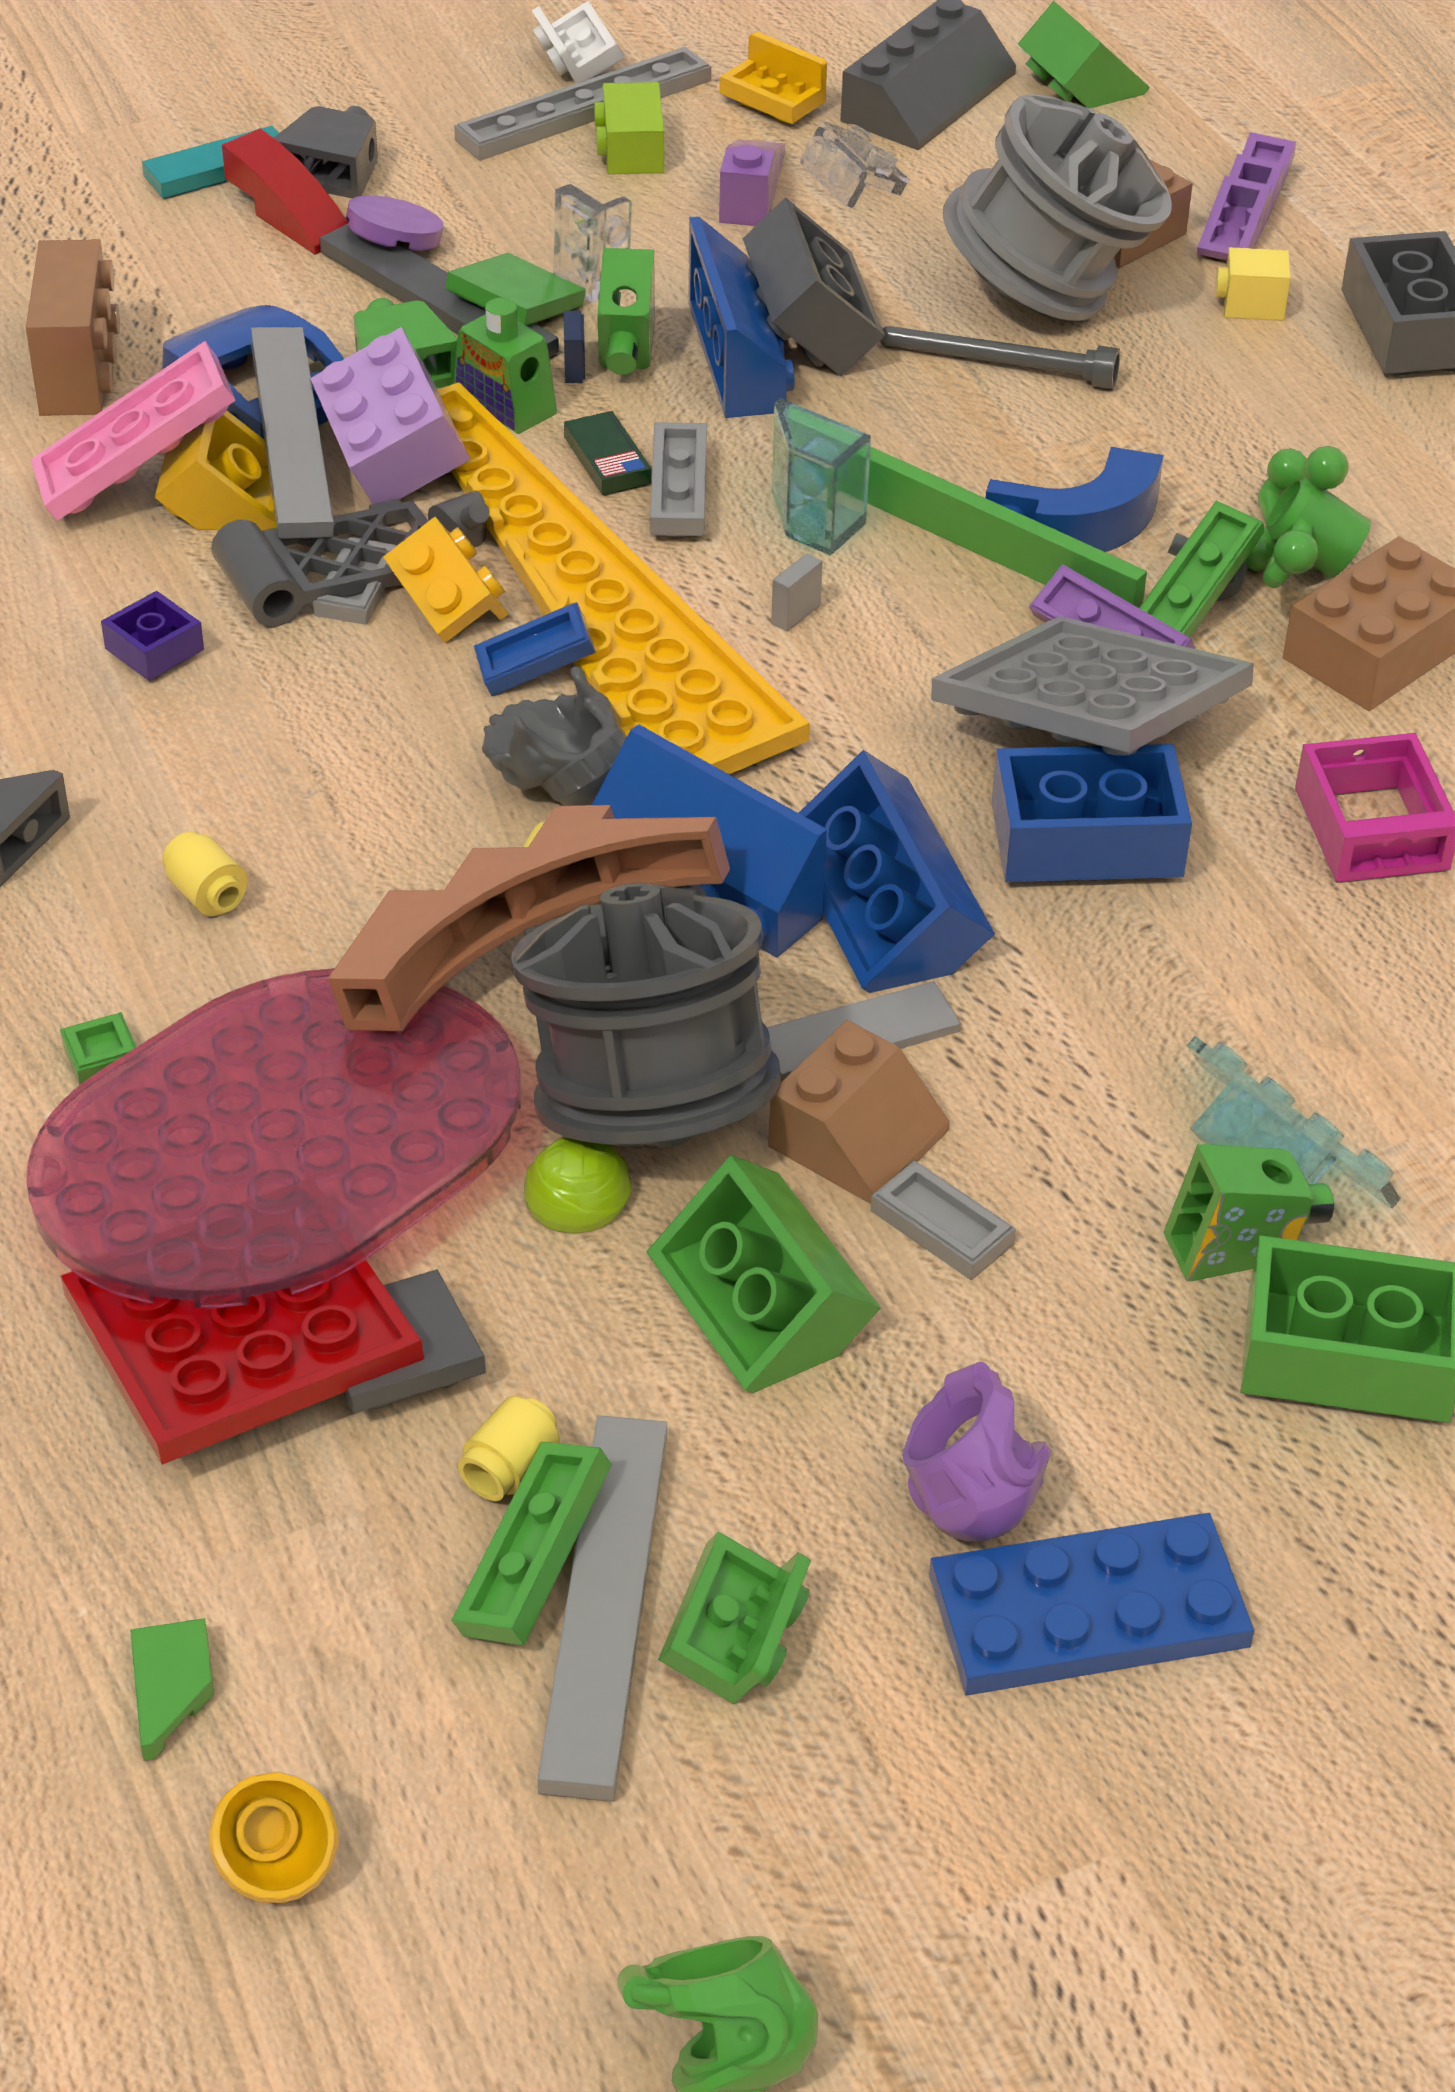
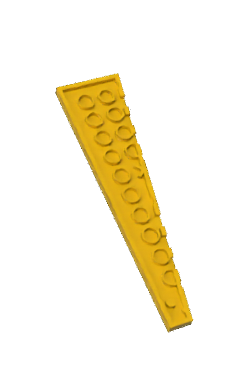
[438,382,810,774]

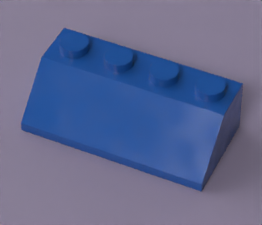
[688,217,795,418]
[592,724,827,958]
[799,750,995,993]

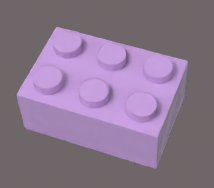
[310,327,471,504]

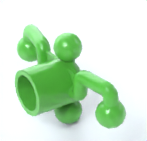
[1245,446,1371,588]

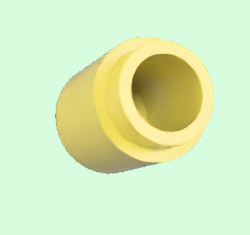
[162,831,248,916]
[457,1396,560,1501]

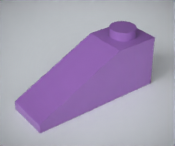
[719,139,785,226]

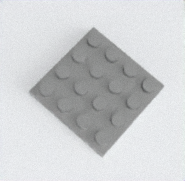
[931,616,1254,755]

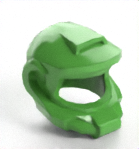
[617,1936,819,2092]

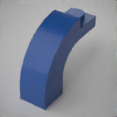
[985,447,1164,552]

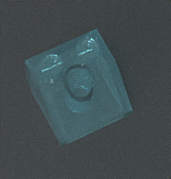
[772,398,871,556]

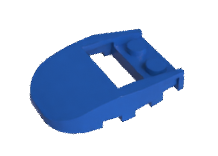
[162,305,344,439]

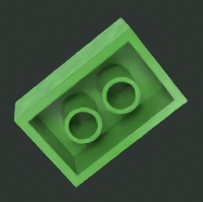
[1240,1235,1455,1423]

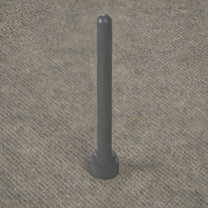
[880,326,1120,389]

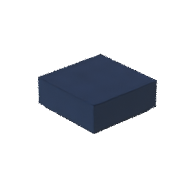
[563,311,585,383]

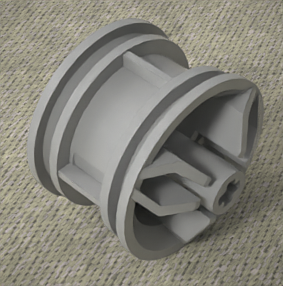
[943,94,1172,321]

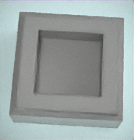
[771,554,823,632]

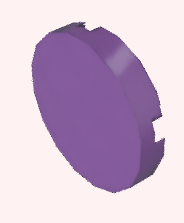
[346,195,443,251]

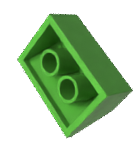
[646,1155,881,1393]

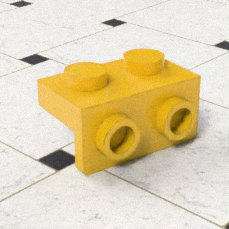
[719,31,827,124]
[383,517,509,643]

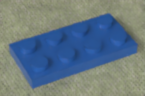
[929,1512,1254,1696]

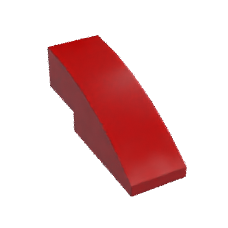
[222,128,348,255]

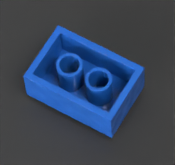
[991,744,1192,882]

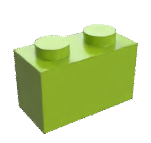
[594,82,664,174]

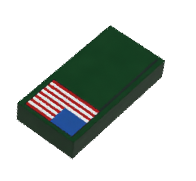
[564,411,651,495]

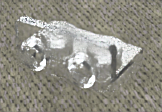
[553,183,632,303]

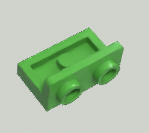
[658,1531,811,1704]

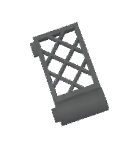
[211,499,428,627]

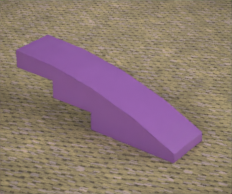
[1197,132,1296,260]

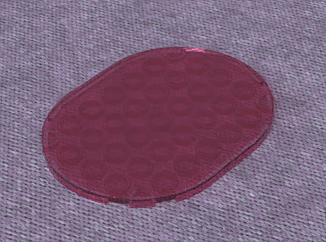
[26,968,522,1308]

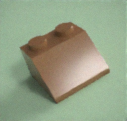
[768,1020,949,1204]

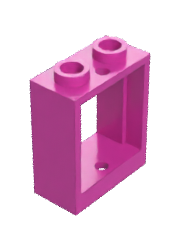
[1295,733,1455,882]

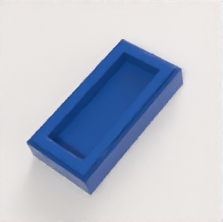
[474,602,596,696]

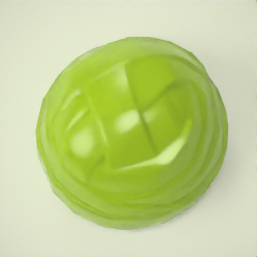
[524,1136,632,1234]

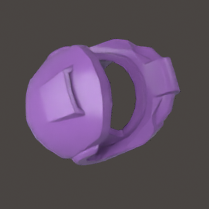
[902,1362,1052,1542]

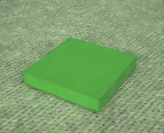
[445,253,586,326]

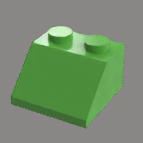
[1018,1,1150,108]

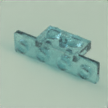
[1186,1036,1401,1209]

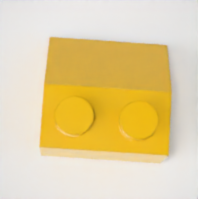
[155,410,276,531]

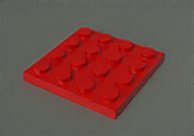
[60,1182,424,1465]

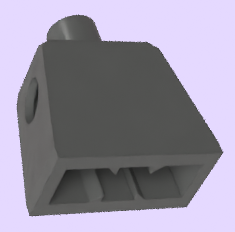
[274,106,378,199]

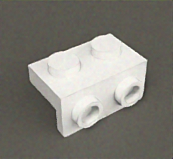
[532,1,624,83]

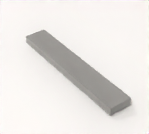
[454,47,712,161]
[251,327,333,539]
[767,981,961,1082]
[538,1415,667,1801]

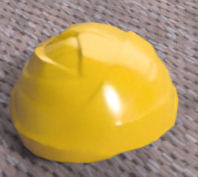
[209,1772,339,1903]

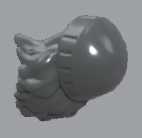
[482,666,627,806]

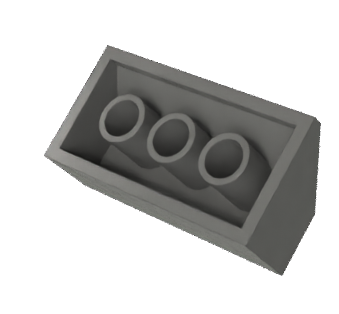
[840,0,1016,150]

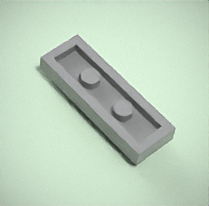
[650,422,707,538]

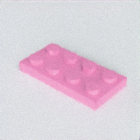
[31,341,236,521]

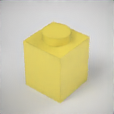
[1215,247,1291,321]

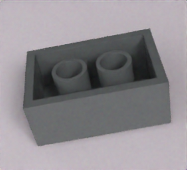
[742,198,885,376]
[1341,231,1455,375]

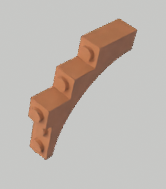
[328,805,730,1031]

